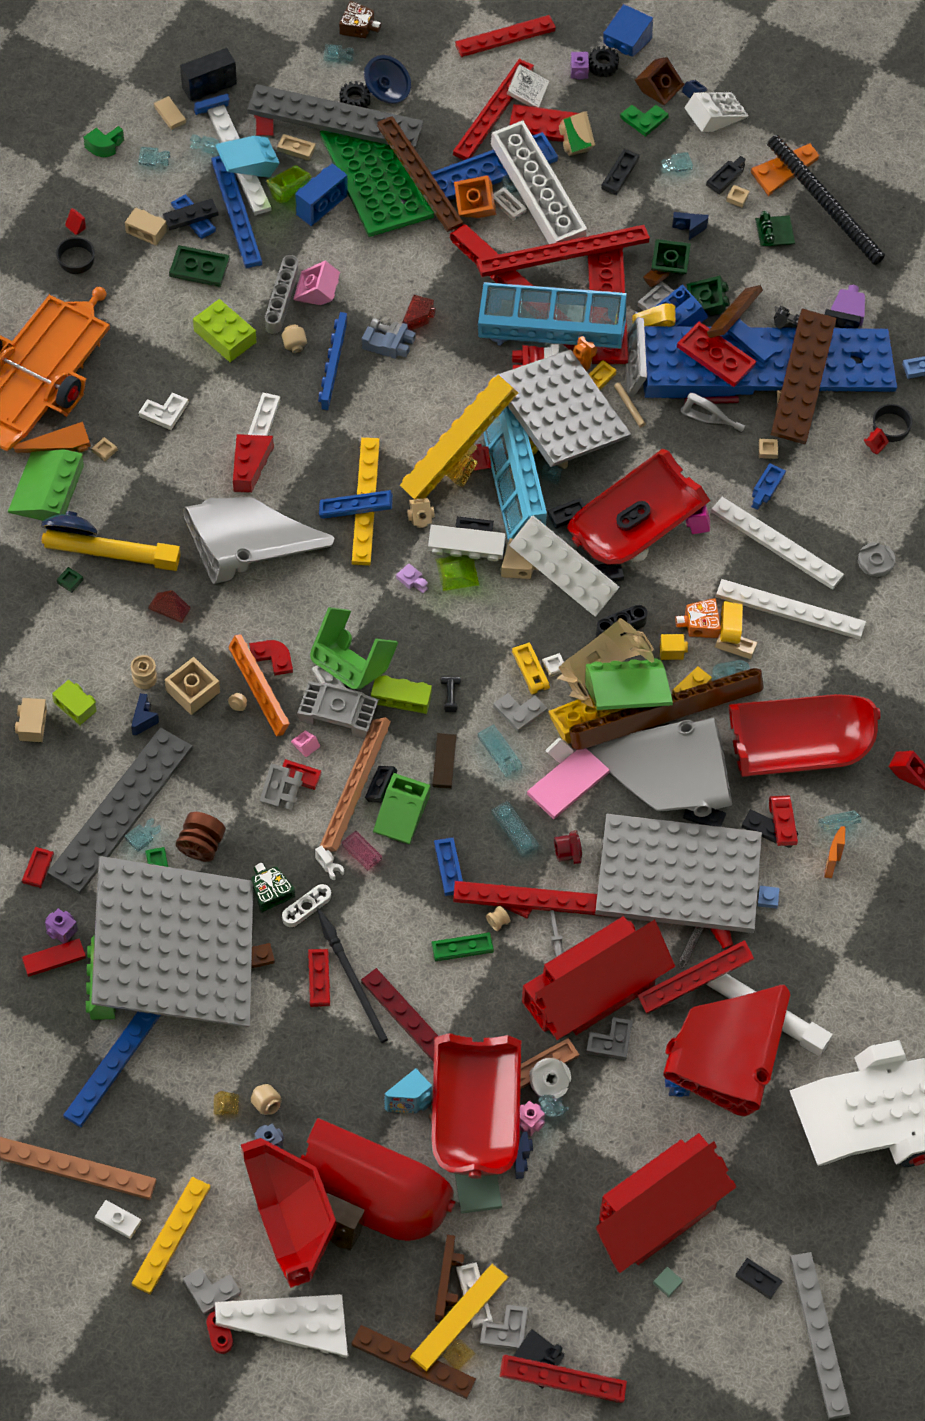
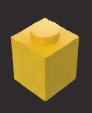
[660,634,688,660]

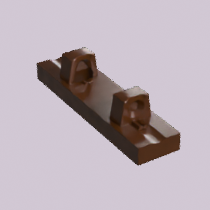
[435,1234,464,1322]

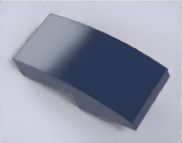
[515,1132,533,1179]

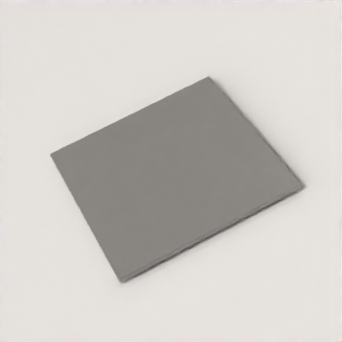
[91,856,253,1028]

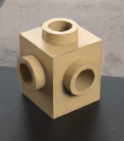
[407,498,435,528]

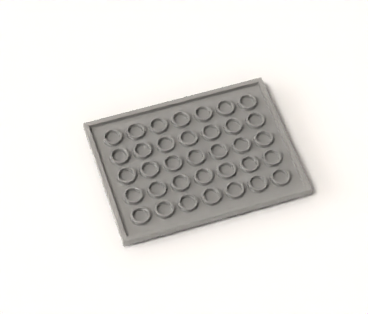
[595,814,762,933]

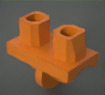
[573,336,597,371]

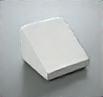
[546,738,574,763]

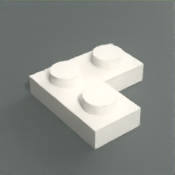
[139,393,188,430]

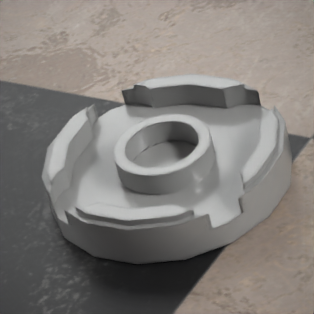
[858,542,895,577]

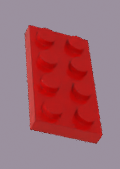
[509,104,579,142]
[677,322,756,387]

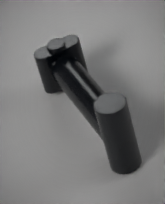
[441,676,461,712]

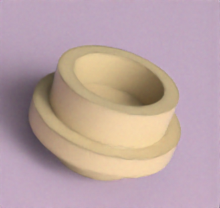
[228,693,247,711]

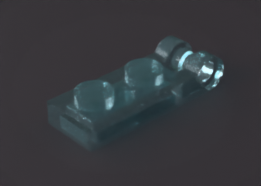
[477,724,523,777]

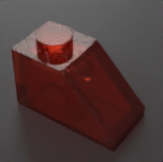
[402,295,436,331]

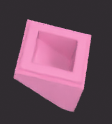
[291,730,320,757]

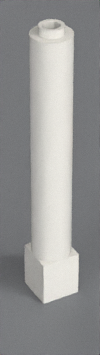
[706,974,833,1057]

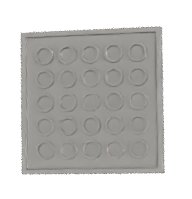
[490,349,631,467]

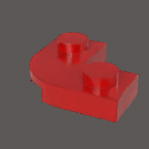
[249,640,293,676]

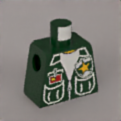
[251,863,295,913]

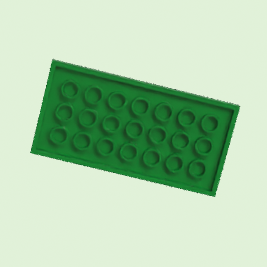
[320,130,434,237]

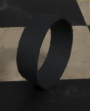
[56,237,95,274]
[873,404,913,442]

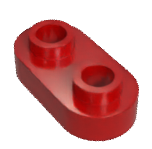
[206,1311,233,1354]

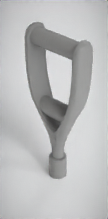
[681,393,745,432]

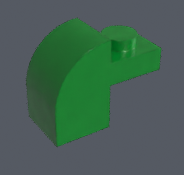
[83,126,124,157]

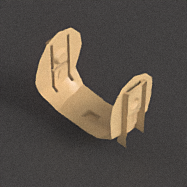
[557,618,654,707]

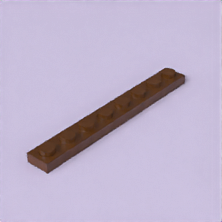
[377,116,463,232]

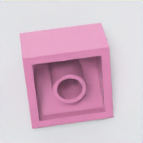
[294,261,340,305]

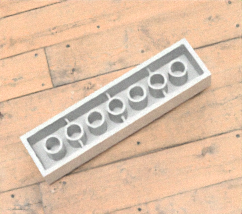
[491,121,587,244]

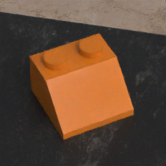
[454,175,496,218]

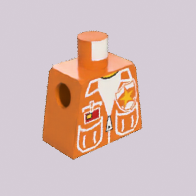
[675,598,721,638]

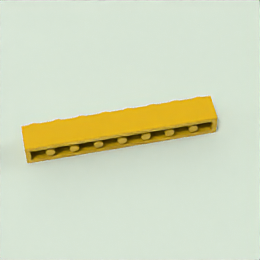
[400,375,519,499]

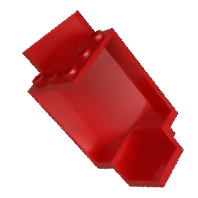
[522,916,675,1040]
[596,1133,737,1273]

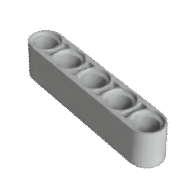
[265,255,299,334]

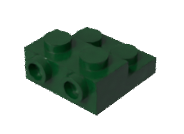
[687,275,730,316]

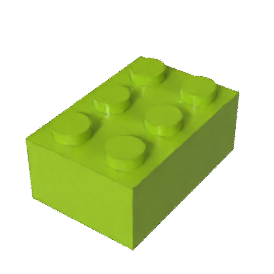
[193,299,256,362]

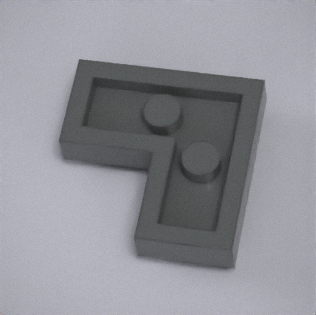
[586,1017,633,1061]

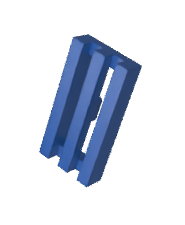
[194,94,229,115]

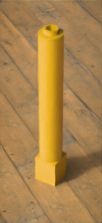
[41,530,181,571]

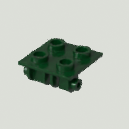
[755,211,795,247]

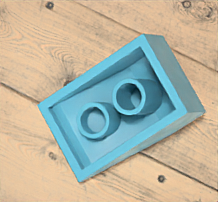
[216,136,280,177]

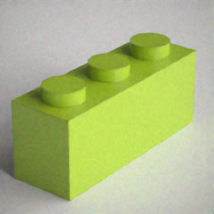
[371,675,432,714]

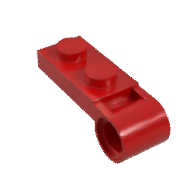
[769,795,798,846]

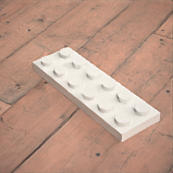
[509,516,620,617]

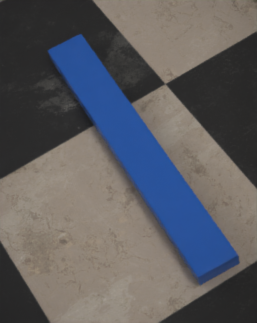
[211,156,262,269]

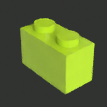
[52,679,97,726]

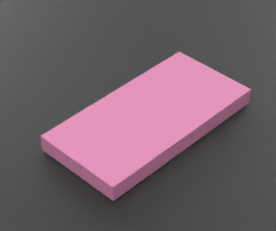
[527,748,610,819]

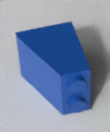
[603,4,653,57]

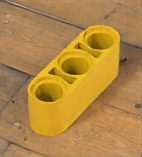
[632,304,676,326]
[720,601,743,644]

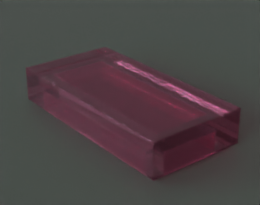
[341,831,382,871]

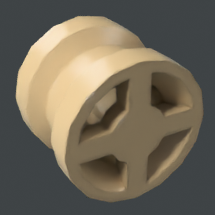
[486,906,510,931]

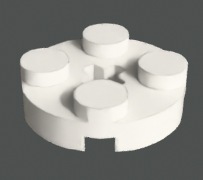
[529,1058,571,1100]

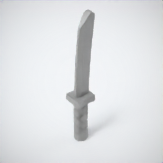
[550,910,563,957]

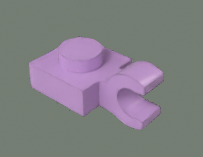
[396,564,428,593]

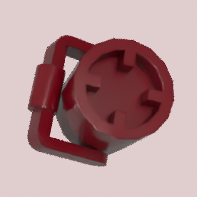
[554,830,582,864]

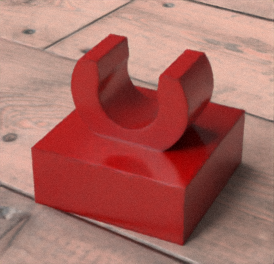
[864,428,889,455]

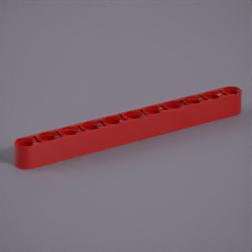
[449,224,577,354]

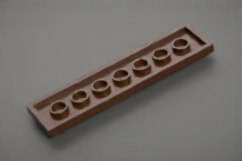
[770,308,836,445]

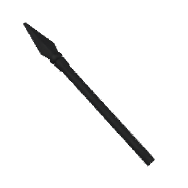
[317,908,388,1043]

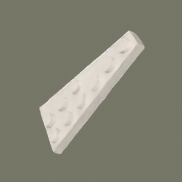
[215,1294,348,1358]

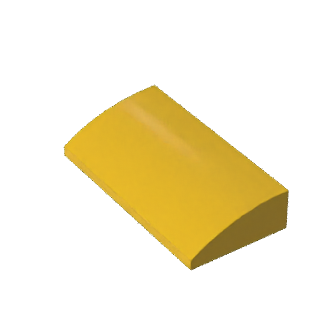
[548,695,627,744]

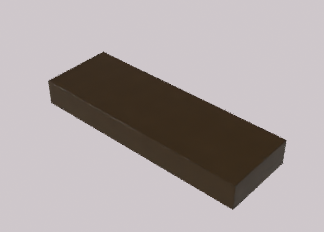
[432,733,457,789]

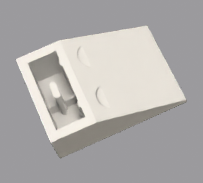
[685,92,748,132]

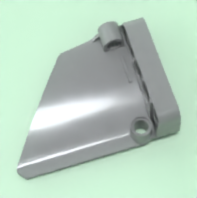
[183,497,334,584]
[588,718,732,817]

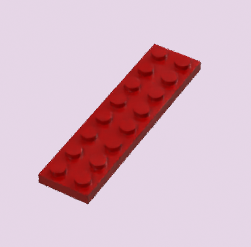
[587,248,628,364]

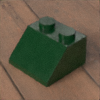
[651,239,691,274]

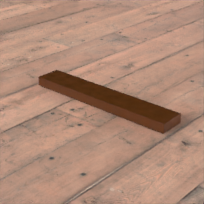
[707,285,763,338]

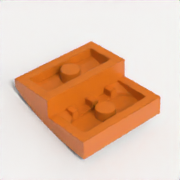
[824,826,845,878]

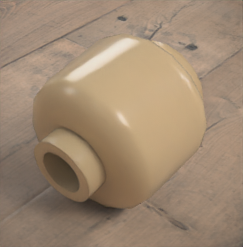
[282,325,307,353]
[251,1084,281,1115]

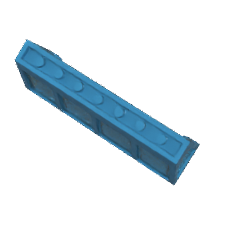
[478,282,627,348]

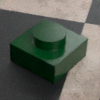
[56,567,83,593]

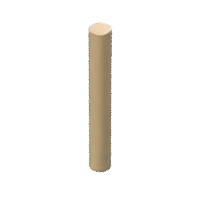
[614,382,646,428]

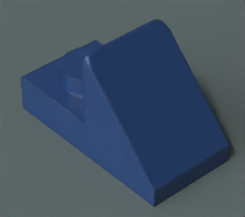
[672,212,709,240]
[131,693,159,735]

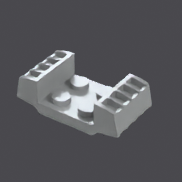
[297,681,378,738]

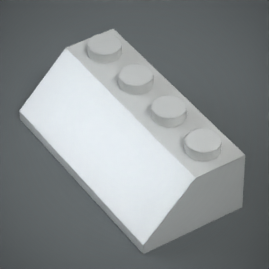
[428,525,506,561]

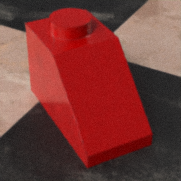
[888,751,925,790]

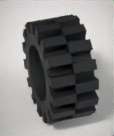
[588,46,619,78]
[339,81,370,108]

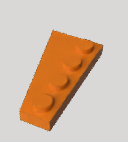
[751,144,819,196]

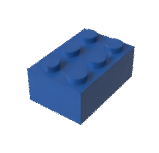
[295,163,348,226]

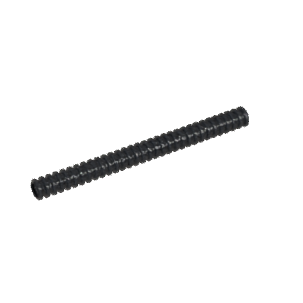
[767,135,885,265]

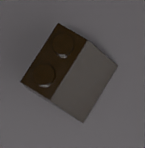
[326,1193,365,1251]

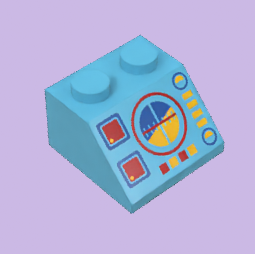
[385,1068,432,1113]

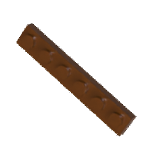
[351,1325,476,1399]

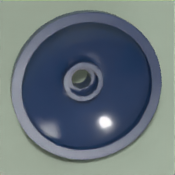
[364,55,411,104]
[41,511,97,536]

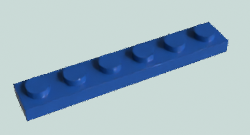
[318,312,347,410]

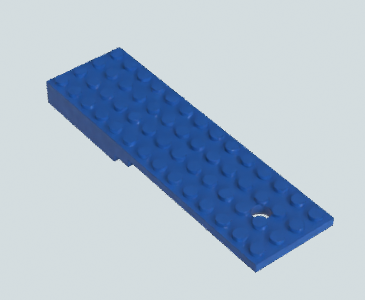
[643,326,897,398]

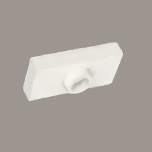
[95,1200,142,1239]

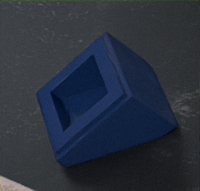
[681,80,707,99]

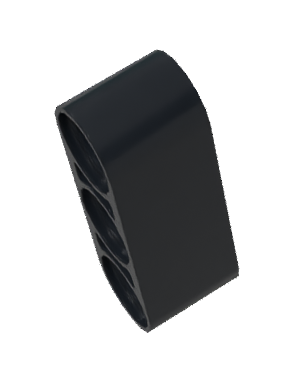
[596,605,648,637]

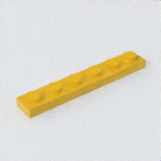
[132,1177,211,1295]

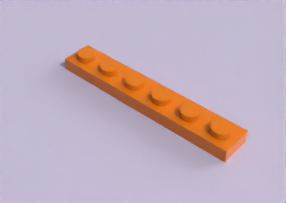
[228,634,290,736]

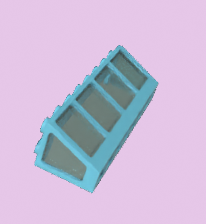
[483,406,547,541]

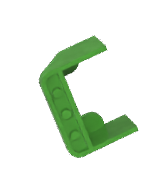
[310,607,398,689]

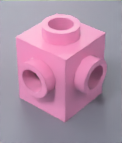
[520,1101,545,1136]

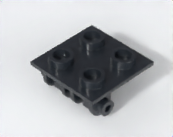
[774,306,799,328]
[513,1329,565,1389]

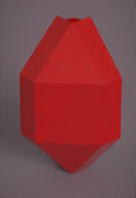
[241,1138,336,1288]

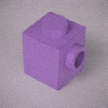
[570,52,589,79]

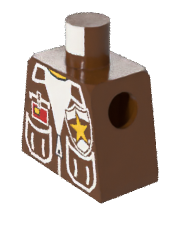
[339,1,381,38]

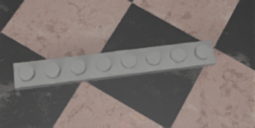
[790,1252,850,1419]

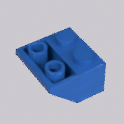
[654,285,708,327]

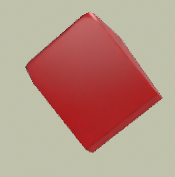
[65,208,86,235]

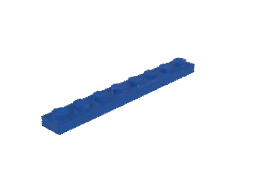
[63,1011,161,1128]

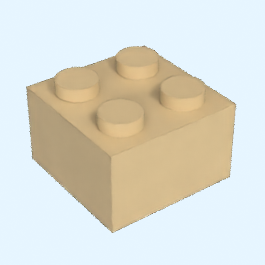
[165,657,220,715]

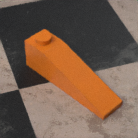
[13,422,91,453]

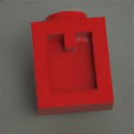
[467,444,491,471]

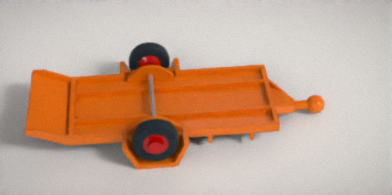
[0,287,110,451]

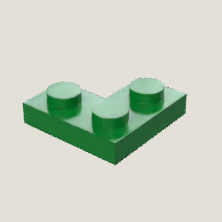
[620,105,669,137]

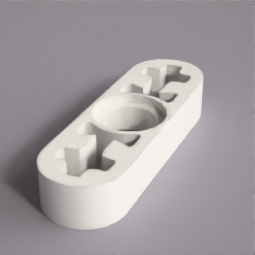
[282,884,331,927]

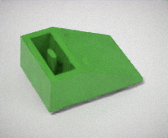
[373,773,430,845]

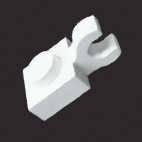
[315,845,344,880]

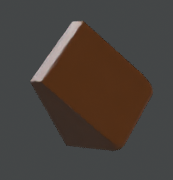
[643,270,670,287]

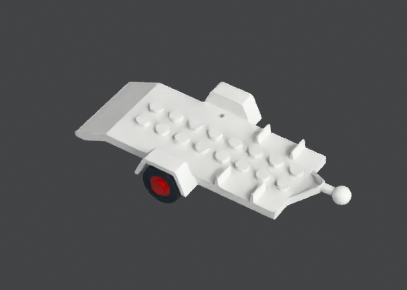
[790,1040,925,1167]

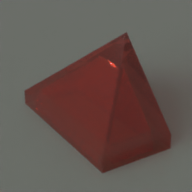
[148,590,191,623]

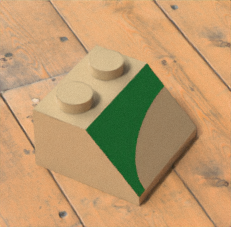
[559,111,595,156]

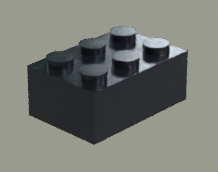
[180,48,237,102]

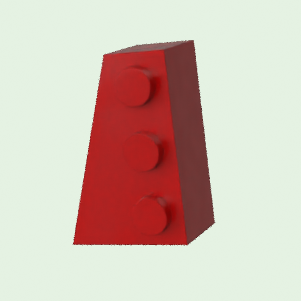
[233,434,274,493]

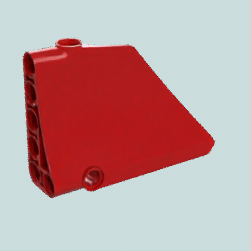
[663,985,790,1116]

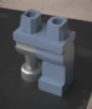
[362,318,416,359]

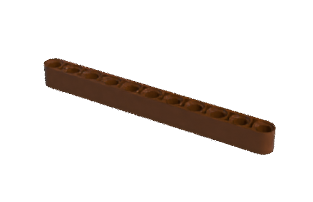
[569,668,764,750]

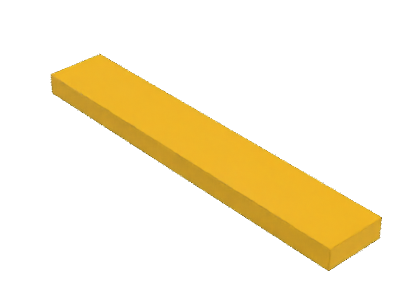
[410,1264,508,1371]

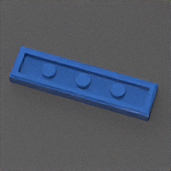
[319,490,393,518]

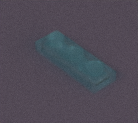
[491,801,539,857]

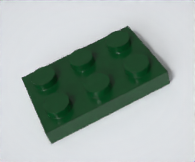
[169,245,230,287]

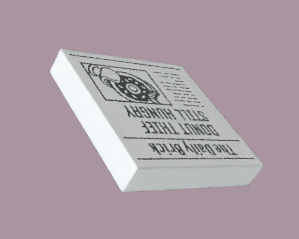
[507,65,549,108]

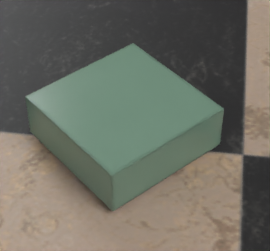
[653,1267,683,1297]

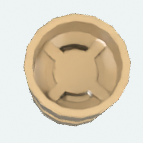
[131,655,157,689]

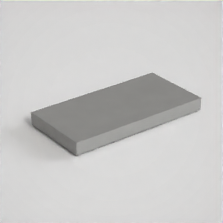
[626,317,647,397]

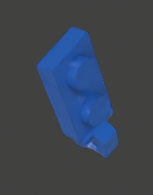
[751,463,786,510]

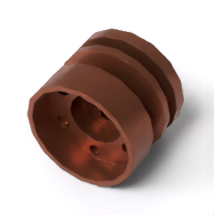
[175,812,226,862]

